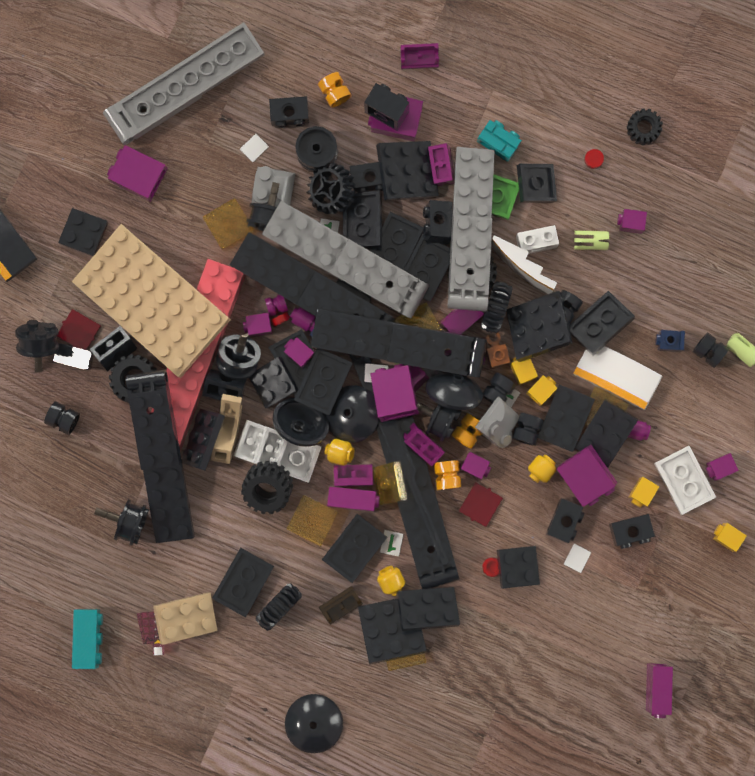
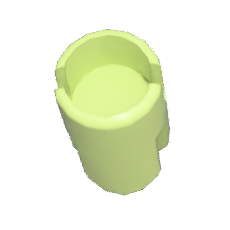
[574,231,609,250]
[727,333,755,367]

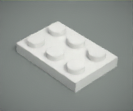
[654,446,716,515]

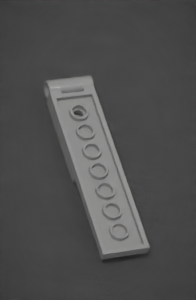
[103,22,265,145]
[447,147,495,311]
[262,201,430,319]

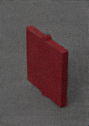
[57,309,101,349]
[459,482,503,527]

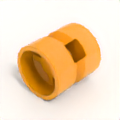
[318,72,352,108]
[451,413,482,449]
[434,460,461,490]

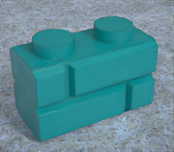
[477,120,522,162]

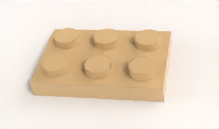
[153,592,218,645]

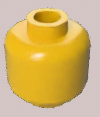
[325,439,355,466]
[528,454,557,483]
[377,566,405,596]

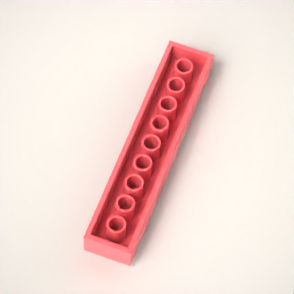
[151,259,246,452]

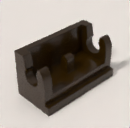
[318,586,363,625]

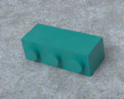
[72,609,103,669]

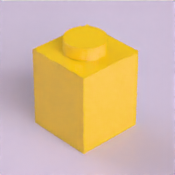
[510,357,538,385]
[526,375,557,406]
[629,477,659,508]
[713,523,747,552]

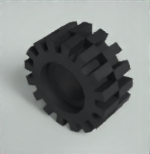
[627,108,663,145]

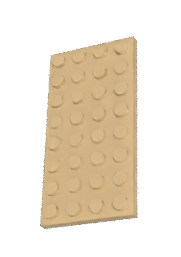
[72,224,231,378]

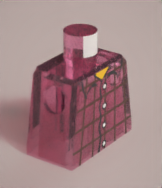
[137,612,165,655]

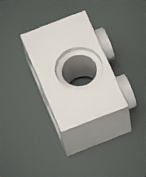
[516,225,559,254]

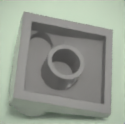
[252,166,295,207]
[475,397,519,448]

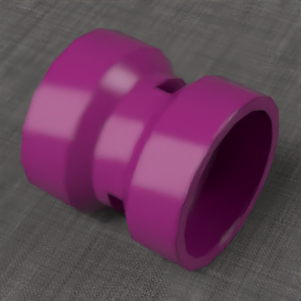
[265,294,288,317]

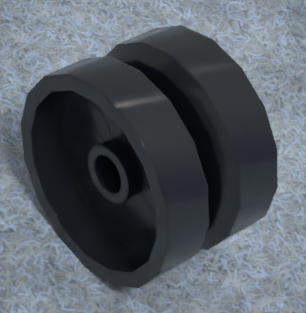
[295,126,338,172]

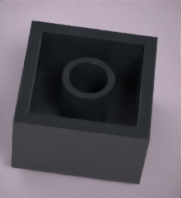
[364,83,409,131]

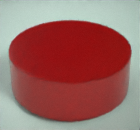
[584,149,604,169]
[270,312,290,327]
[482,558,499,577]

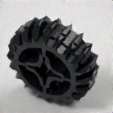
[306,163,356,214]
[481,282,513,334]
[256,583,302,631]

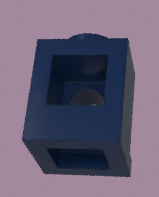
[655,330,685,352]

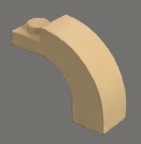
[211,394,242,464]

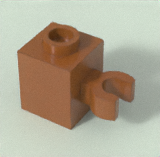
[486,333,510,369]

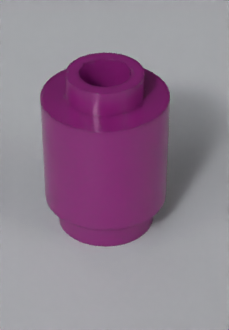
[290,307,316,332]
[628,420,651,441]

